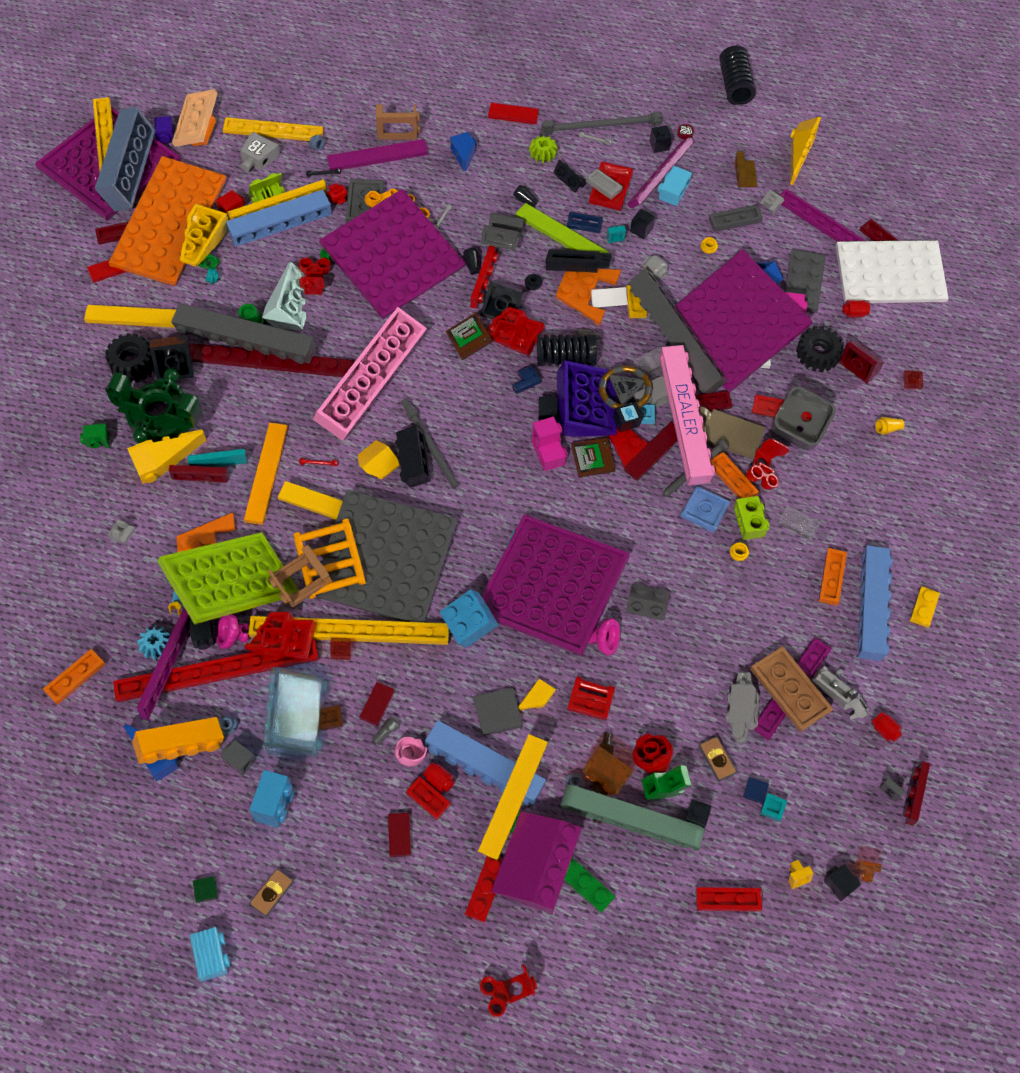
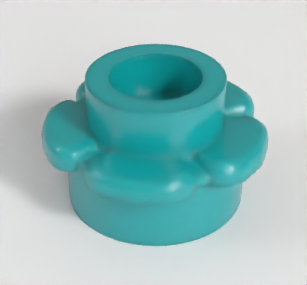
[206,268,219,285]

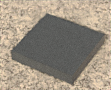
[473,688,523,736]

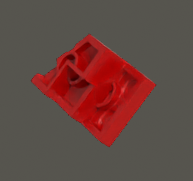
[485,307,545,356]
[245,612,316,659]

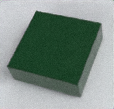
[193,876,218,903]

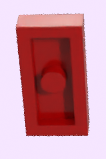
[406,776,451,820]

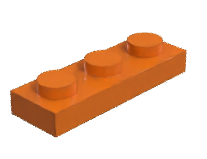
[710,452,759,499]
[818,548,847,606]
[43,649,106,705]

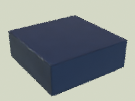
[743,777,769,804]

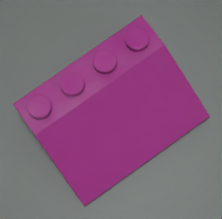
[491,811,582,915]

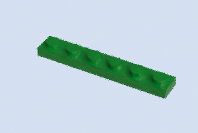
[510,811,616,913]

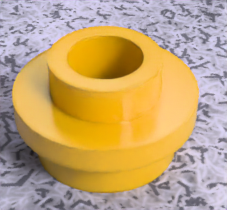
[700,237,718,254]
[730,542,749,561]

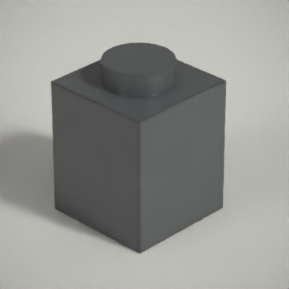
[221,740,256,776]

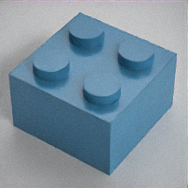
[440,589,498,647]
[249,770,294,828]

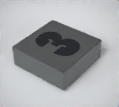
[880,778,905,802]

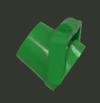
[237,304,266,325]

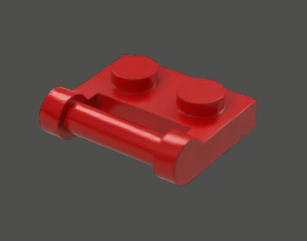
[567,676,615,721]

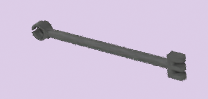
[540,112,663,135]

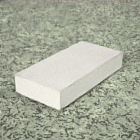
[591,287,627,307]

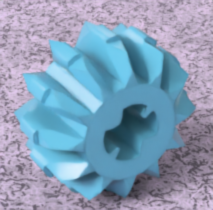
[137,625,171,661]

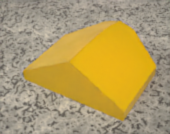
[358,440,400,479]

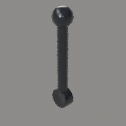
[306,169,341,177]

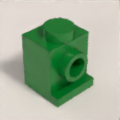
[80,423,110,448]

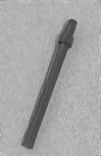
[401,399,459,489]

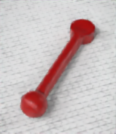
[299,458,338,466]

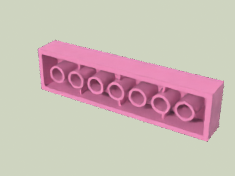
[313,307,427,441]

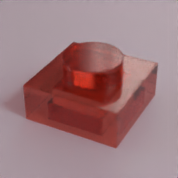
[903,370,923,390]
[330,638,351,660]

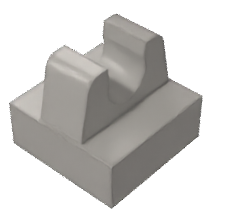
[760,189,784,213]
[108,520,135,545]
[844,693,870,719]

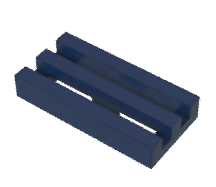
[567,212,603,233]

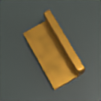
[734,151,758,187]

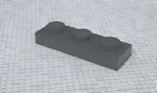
[709,205,763,232]

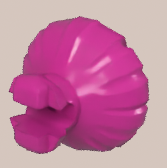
[216,614,249,649]
[589,618,620,656]

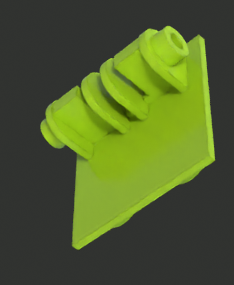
[248,173,285,203]

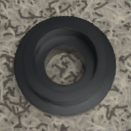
[525,274,542,290]

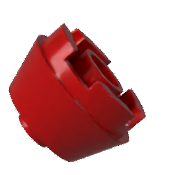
[632,733,673,775]

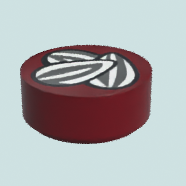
[677,124,694,140]

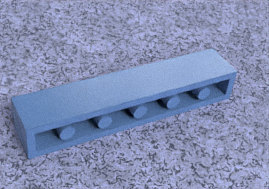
[226,190,332,247]
[858,545,892,661]
[425,720,546,806]

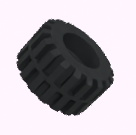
[105,333,154,383]

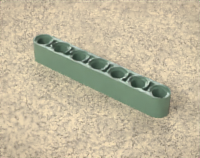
[560,785,705,851]

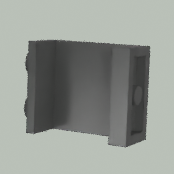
[481,212,524,250]

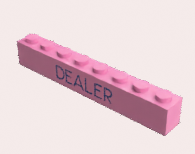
[659,345,715,486]

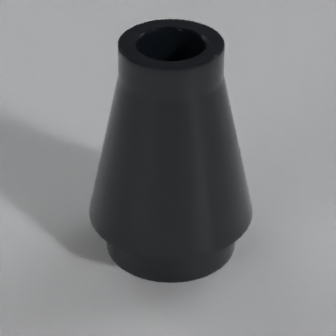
[513,185,539,208]
[462,248,480,275]

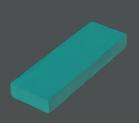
[188,449,247,467]

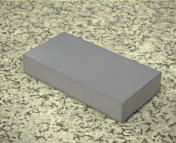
[586,169,623,200]

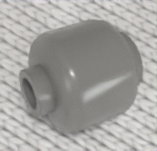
[642,255,668,281]

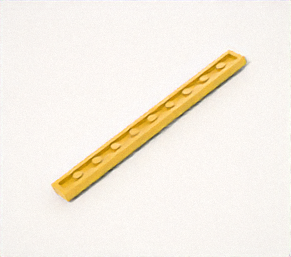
[249,616,449,645]

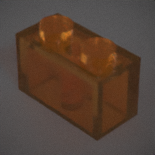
[583,746,634,795]

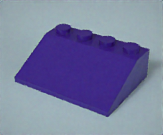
[557,361,617,437]

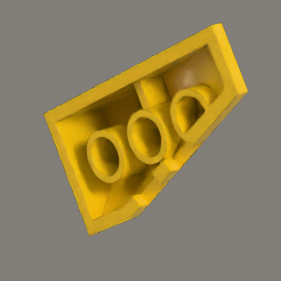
[790,117,821,185]
[180,204,228,267]
[127,429,206,484]

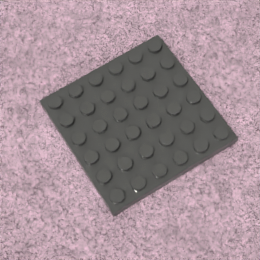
[316,490,457,623]

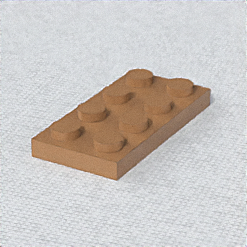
[750,646,833,733]

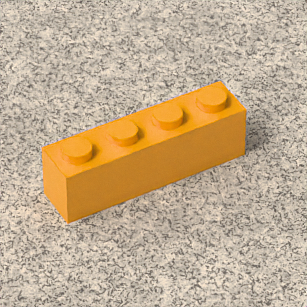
[132,717,224,764]

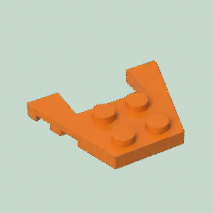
[555,269,621,325]
[176,513,235,552]

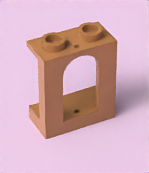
[376,104,420,140]
[268,545,332,608]

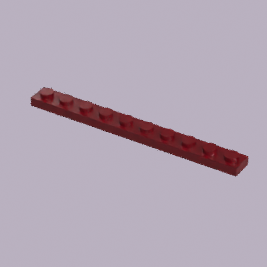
[190,343,356,377]

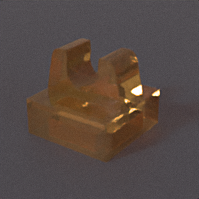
[855,860,882,882]

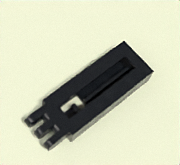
[545,249,612,273]

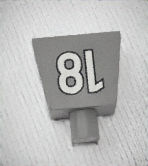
[240,132,280,172]

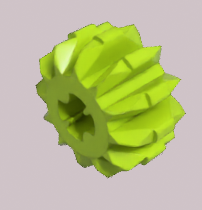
[529,135,557,163]

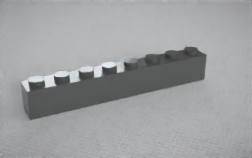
[628,269,728,393]
[171,303,317,364]

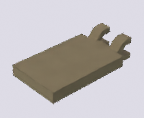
[699,407,766,459]

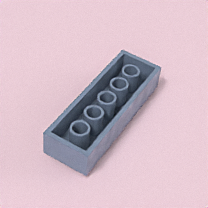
[95,107,155,211]

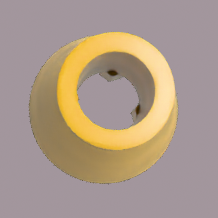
[875,417,904,435]

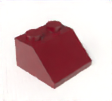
[839,341,884,384]

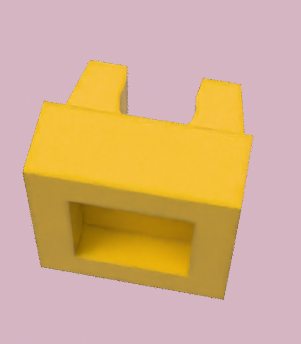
[788,860,814,889]

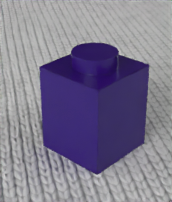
[154,116,174,144]

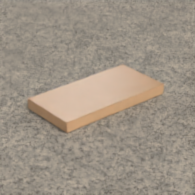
[172,89,218,147]

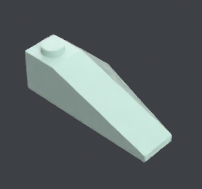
[262,262,306,331]

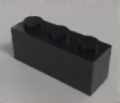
[395,425,431,487]

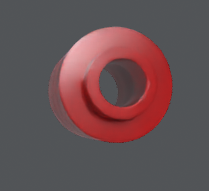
[842,300,870,318]
[871,712,902,742]
[423,762,455,793]

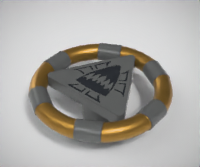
[599,366,652,409]

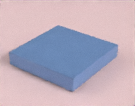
[680,486,731,533]

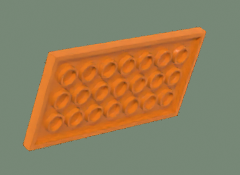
[109,156,226,286]

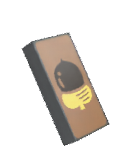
[698,737,737,782]
[249,869,294,918]

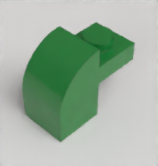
[641,765,692,800]

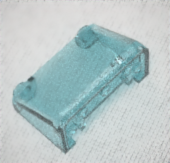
[264,667,328,757]

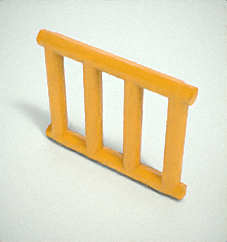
[293,519,366,599]

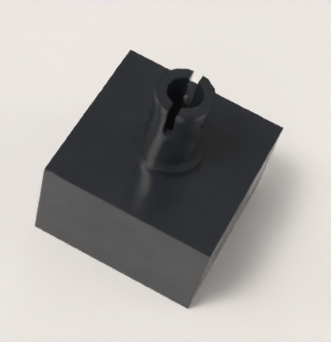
[150,335,195,379]

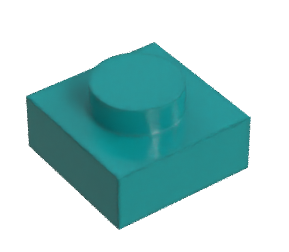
[606,225,626,243]
[760,793,787,822]

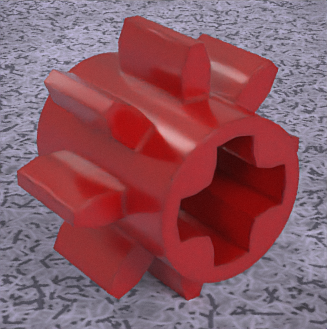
[326,183,348,205]

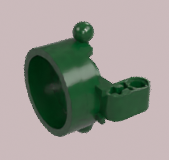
[105,368,202,443]

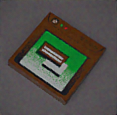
[446,312,493,360]
[571,438,615,478]

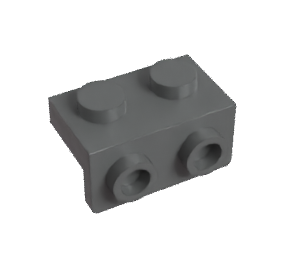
[626,584,670,620]

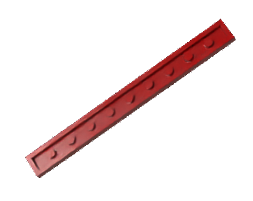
[113,639,319,702]

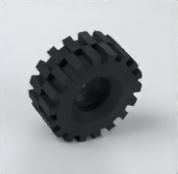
[796,326,844,372]

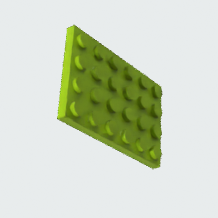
[157,532,299,624]

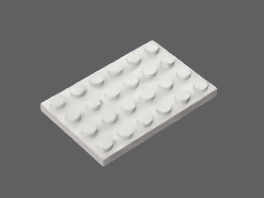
[836,240,948,303]

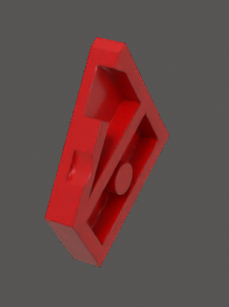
[608,426,648,467]

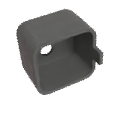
[771,386,836,451]

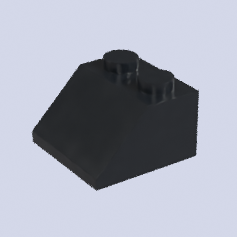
[480,280,528,320]

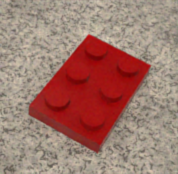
[589,161,633,211]

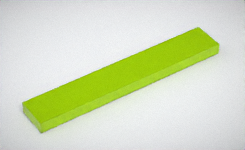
[515,203,609,253]

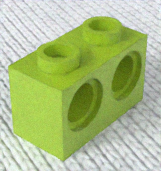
[733,496,769,540]

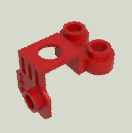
[299,258,331,295]
[746,439,789,490]
[480,964,538,1018]

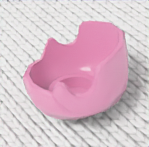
[394,737,427,767]

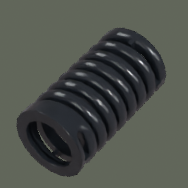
[719,45,756,105]
[537,334,597,366]

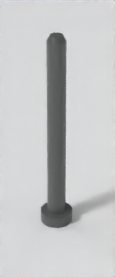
[663,439,729,497]

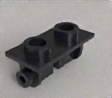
[553,160,586,193]

